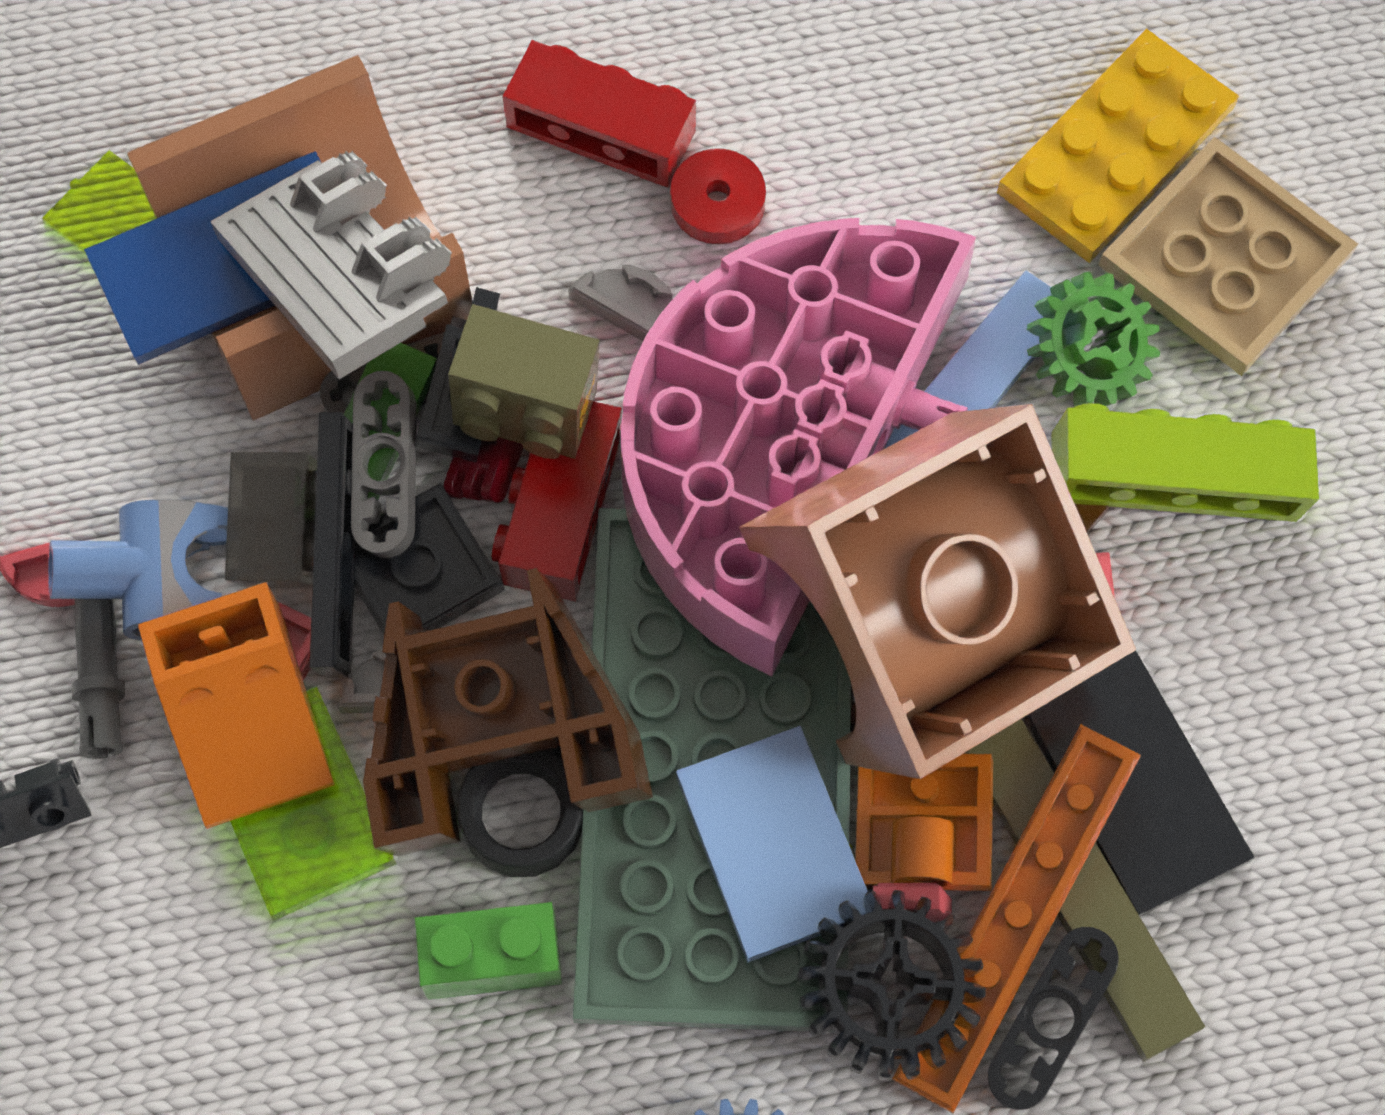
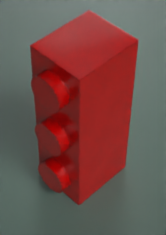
[502,40,696,188]
[491,401,622,602]

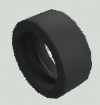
[457,750,583,877]

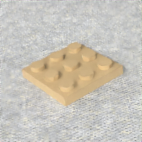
[1098,136,1358,377]

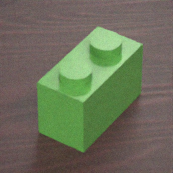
[415,902,563,1000]

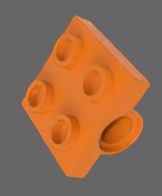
[855,754,993,891]

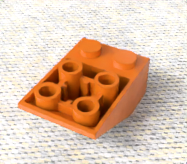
[138,582,335,829]

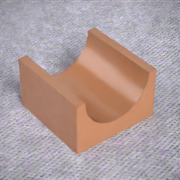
[127,55,472,421]
[739,404,1136,779]

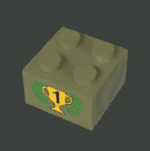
[448,304,600,459]

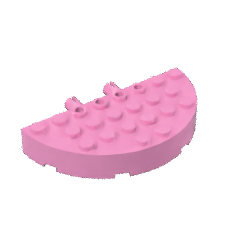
[621,218,976,676]

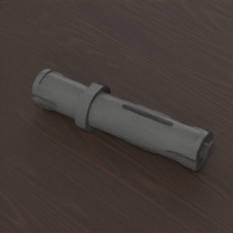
[72,599,125,759]

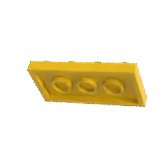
[997,28,1239,263]

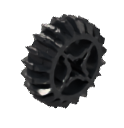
[797,890,986,1081]

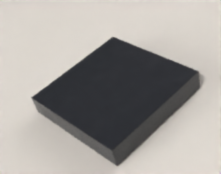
[354,483,505,636]

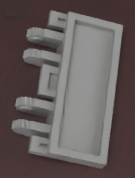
[210,151,452,379]

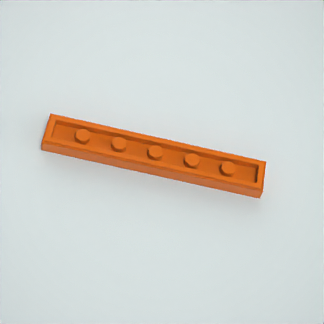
[892,724,1141,1114]

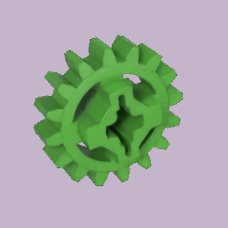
[1026,272,1160,407]

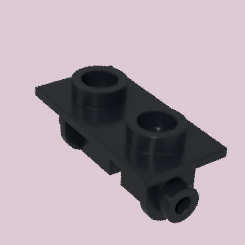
[0,758,92,848]

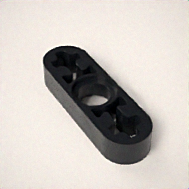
[987,927,1119,1110]

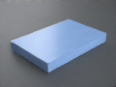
[676,726,868,963]

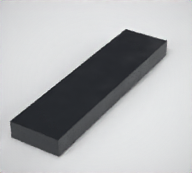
[310,412,356,678]

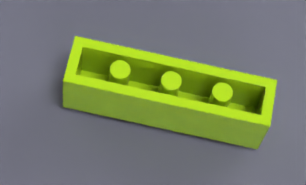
[1051,403,1319,522]

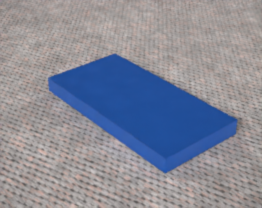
[84,151,321,365]

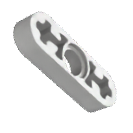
[351,371,416,558]

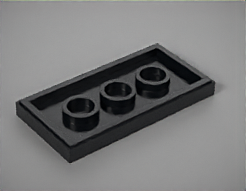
[1023,650,1255,917]

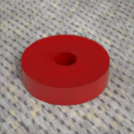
[670,148,766,244]

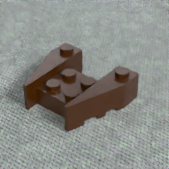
[363,568,653,856]

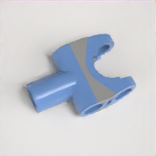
[48,500,243,640]

